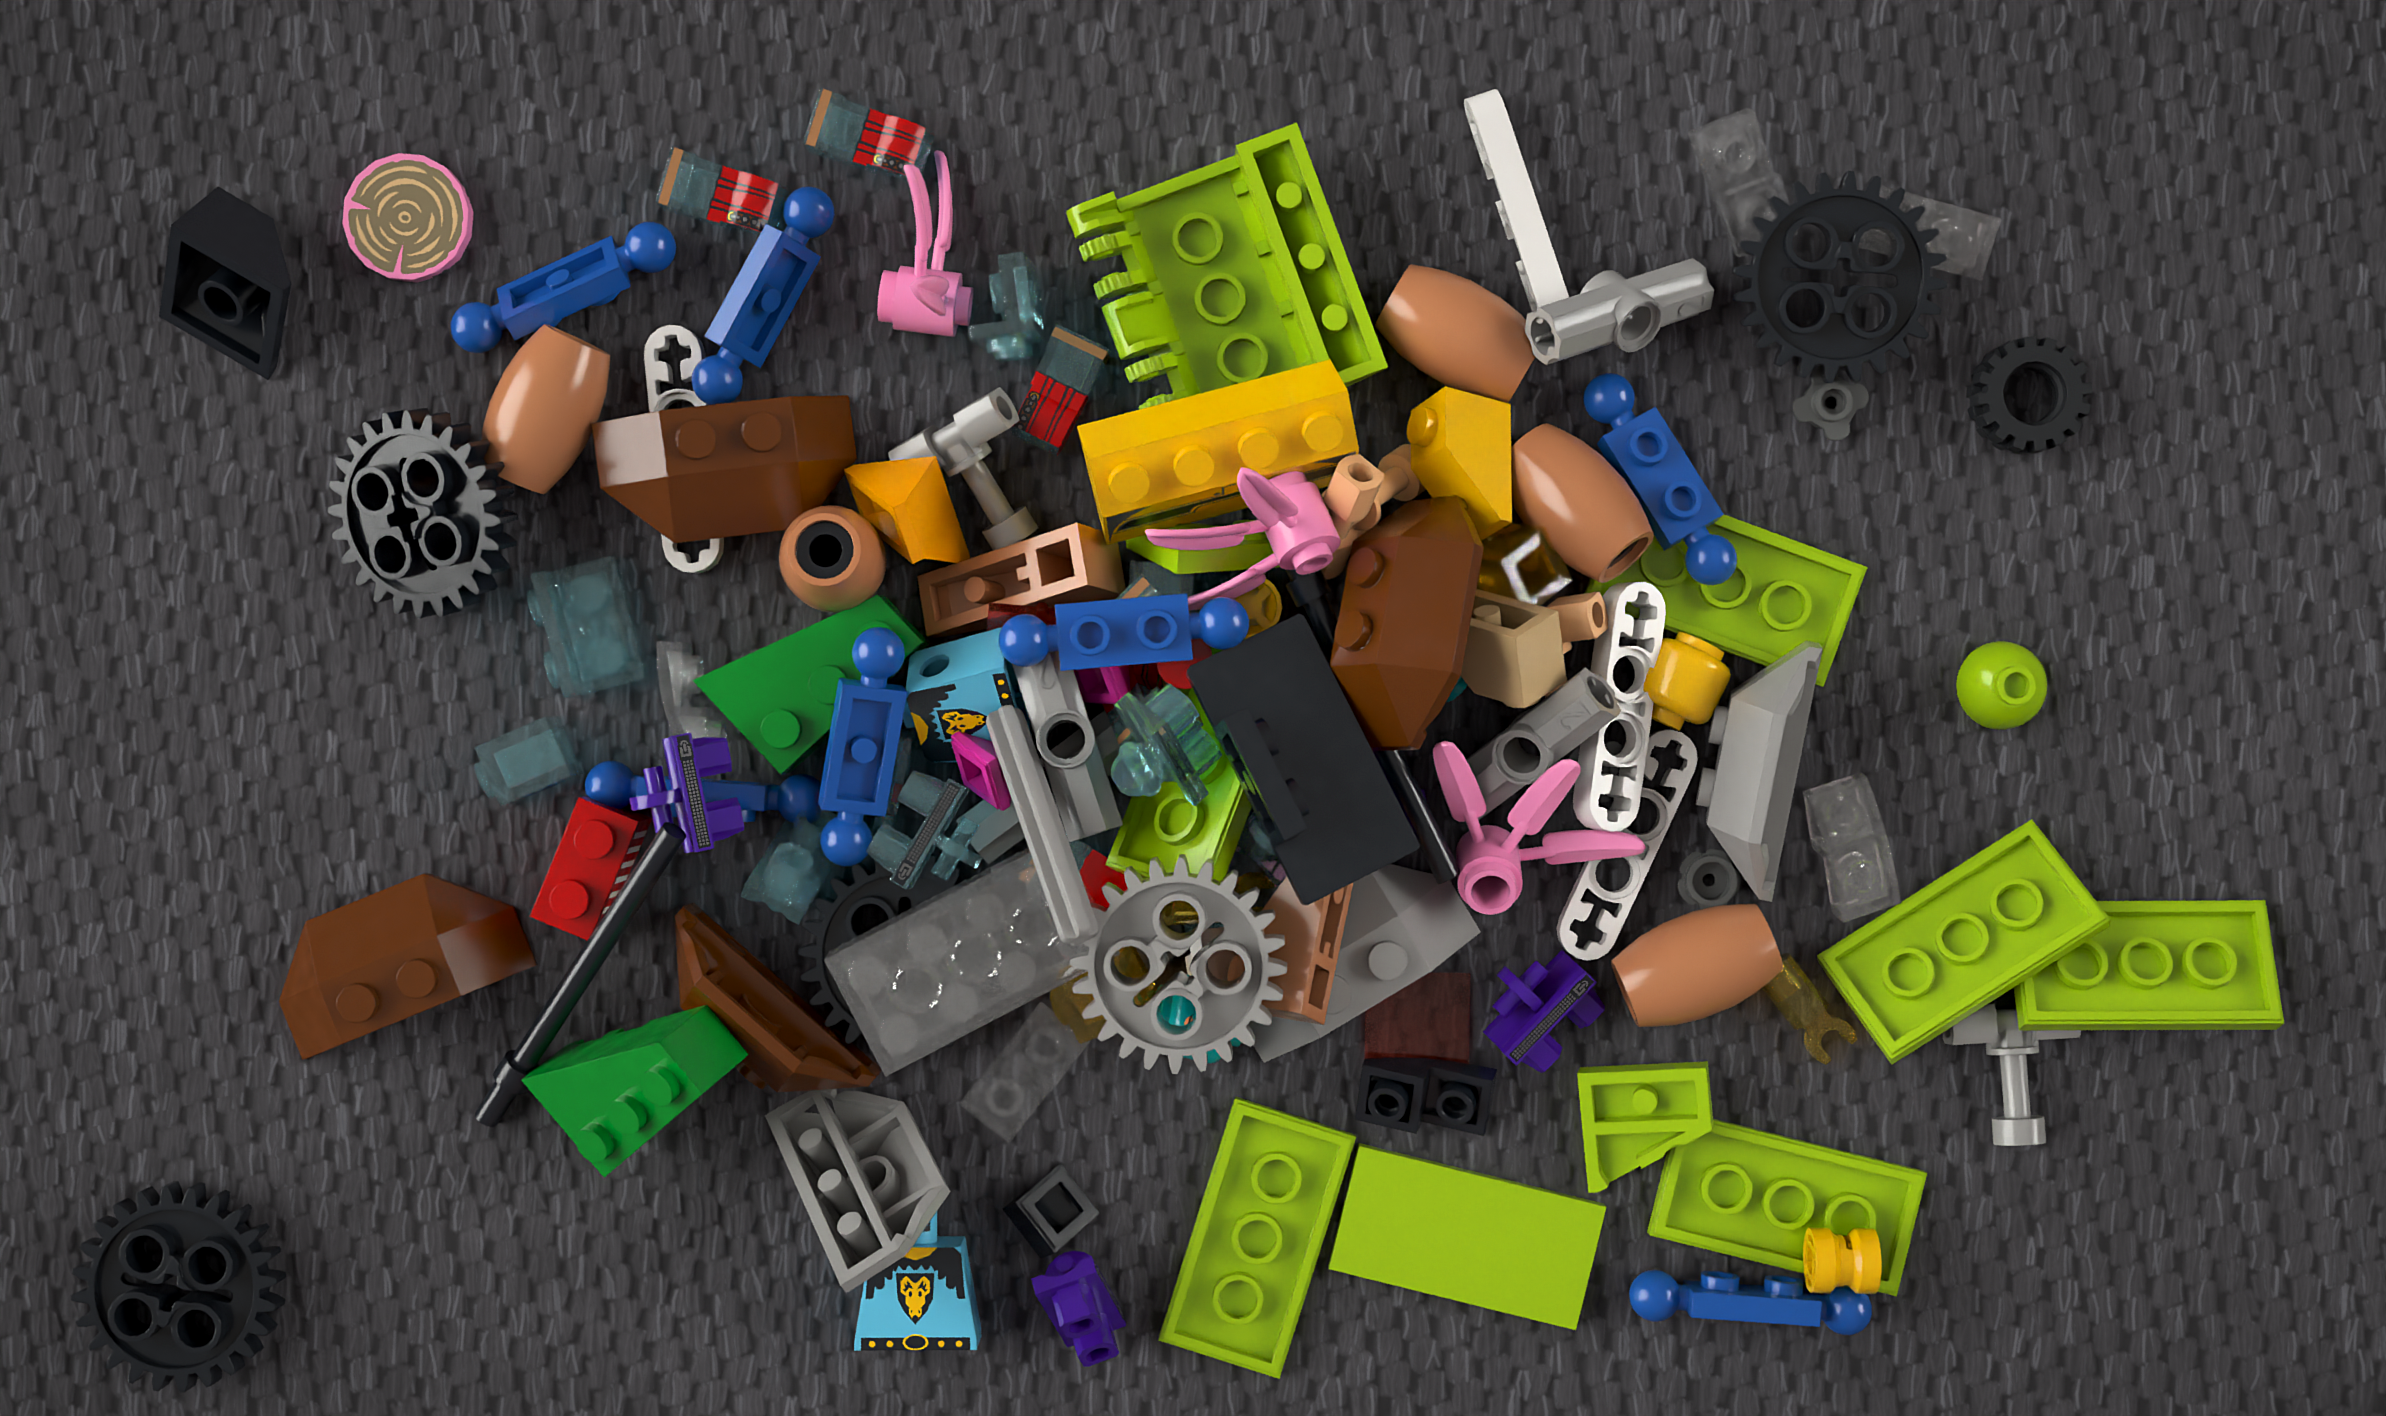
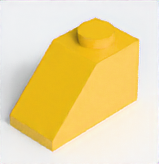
[1407,386,1512,541]

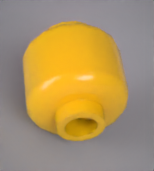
[1643,631,1731,731]

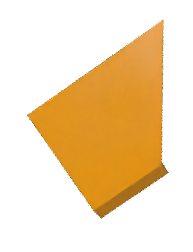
[844,456,970,564]

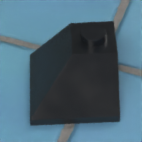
[159,187,291,380]

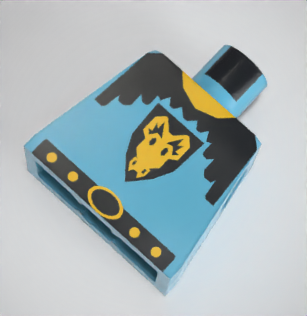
[901,628,1032,762]
[854,1212,981,1351]

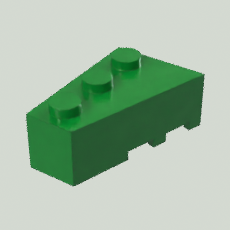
[692,595,929,775]
[521,1005,749,1178]

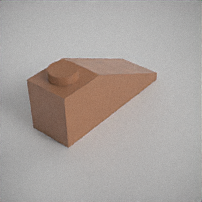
[917,523,1127,638]
[1227,876,1353,1025]

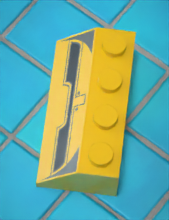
[1077,359,1359,545]

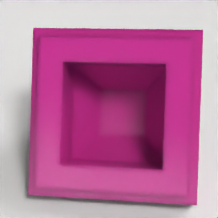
[1074,665,1132,704]
[951,731,1011,811]

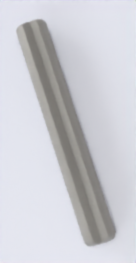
[986,705,1098,946]

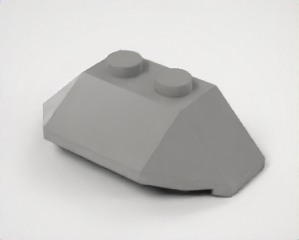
[1696,641,1823,902]
[1249,864,1481,1063]
[765,1089,951,1293]

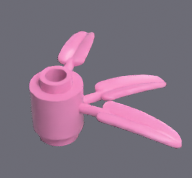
[877,150,973,337]
[1145,467,1341,611]
[1433,741,1646,915]

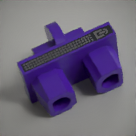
[629,732,744,853]
[1483,950,1605,1073]
[1031,1250,1127,1367]

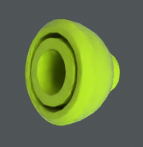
[1956,641,2047,730]

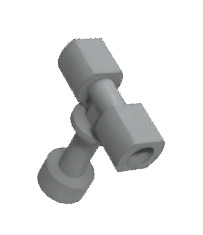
[888,387,1038,551]
[1943,1003,2081,1146]

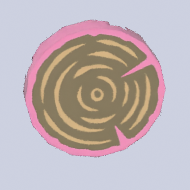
[342,153,474,283]

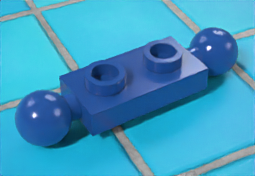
[691,186,835,405]
[451,222,676,353]
[1583,373,1737,586]
[998,593,1249,671]
[818,627,907,866]
[585,761,824,825]
[1629,1270,1872,1335]

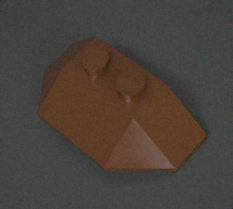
[591,395,857,544]
[1329,495,1484,751]
[279,873,538,1060]
[675,902,883,1092]

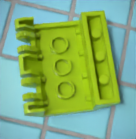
[1066,122,1388,410]

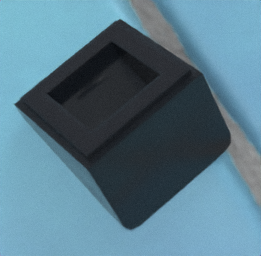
[1003,1164,1099,1258]

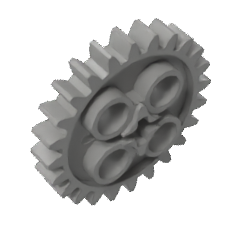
[1070,854,1287,1074]

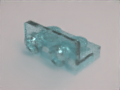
[968,252,1047,362]
[527,555,649,698]

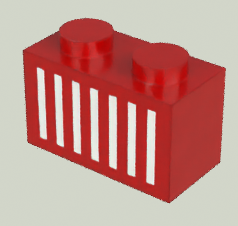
[529,796,652,940]

